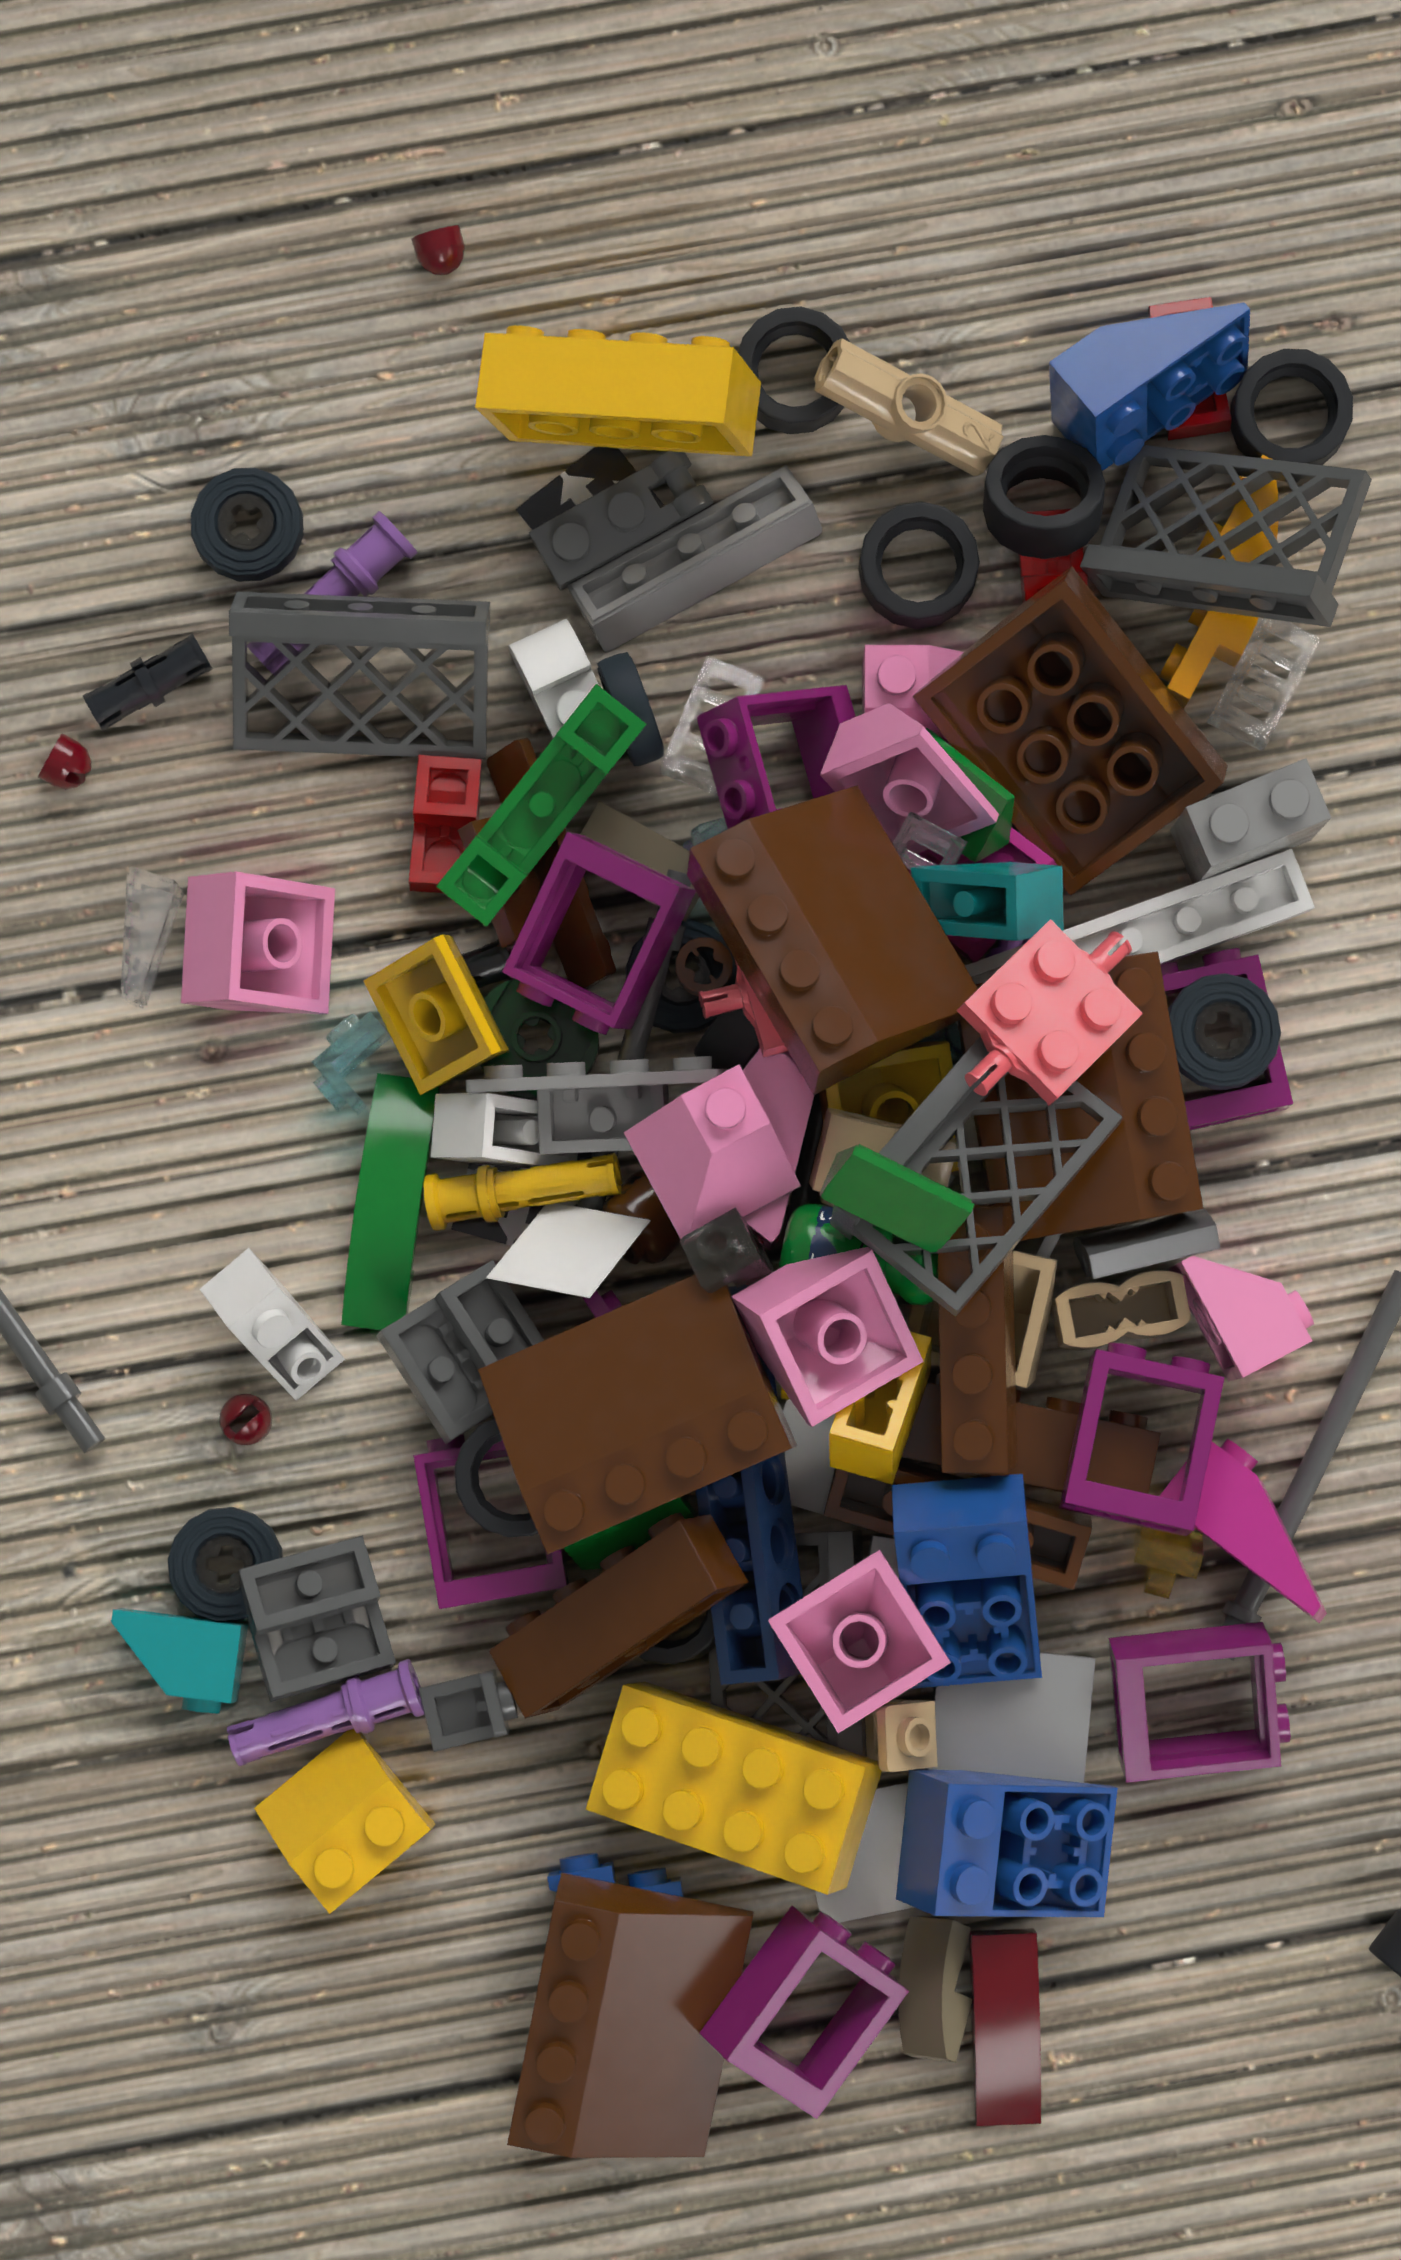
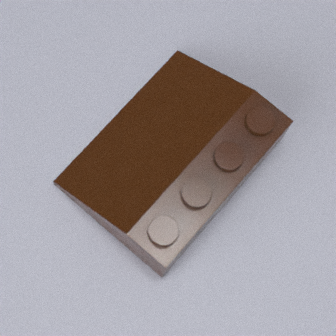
[913,566,1228,896]
[687,785,978,1095]
[957,951,1204,1241]
[478,1264,797,1555]
[507,1873,754,2158]

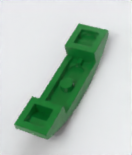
[436,684,647,927]
[341,1073,441,1331]

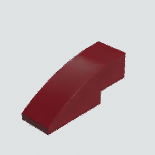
[969,1928,1041,2126]

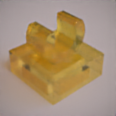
[1134,1526,1204,1599]

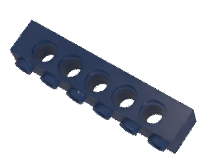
[696,1284,803,1685]

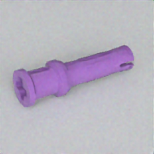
[247,511,418,674]
[227,1659,425,1766]

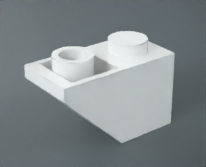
[200,1248,345,1401]

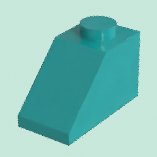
[911,862,1064,941]
[111,1608,248,1714]

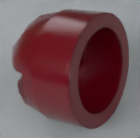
[411,225,465,275]
[38,733,92,790]
[219,1394,272,1445]

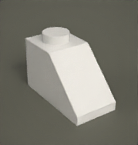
[431,1093,578,1168]

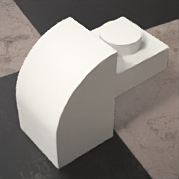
[508,619,599,739]

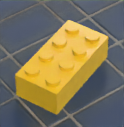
[475,325,761,457]
[585,1681,882,1895]

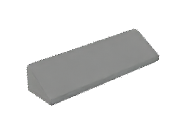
[567,465,822,652]

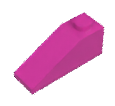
[1160,1438,1327,1623]

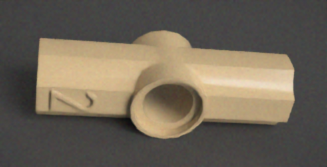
[814,338,1004,476]

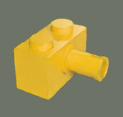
[781,1331,932,1485]

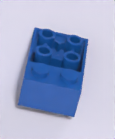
[1049,302,1250,471]
[892,1474,1042,1689]
[896,1769,1118,1918]

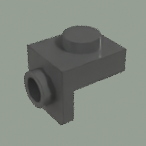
[419,1669,518,1752]

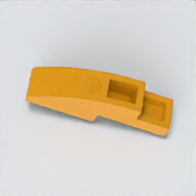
[1159,454,1279,709]

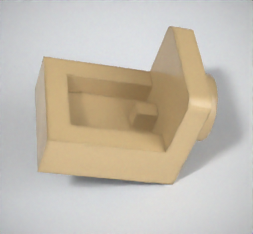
[865,1699,938,1772]

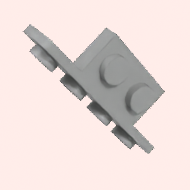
[466,1056,729,1154]

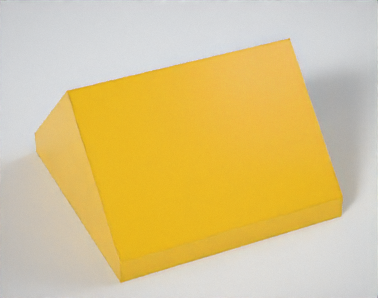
[363,934,510,1095]

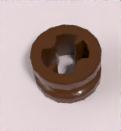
[676,937,732,997]

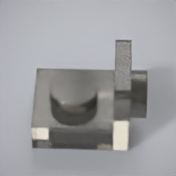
[680,1207,775,1293]

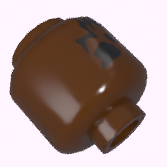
[602,1169,682,1264]

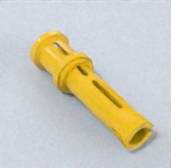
[423,1153,622,1231]

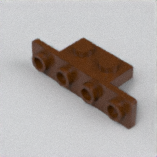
[458,737,616,989]

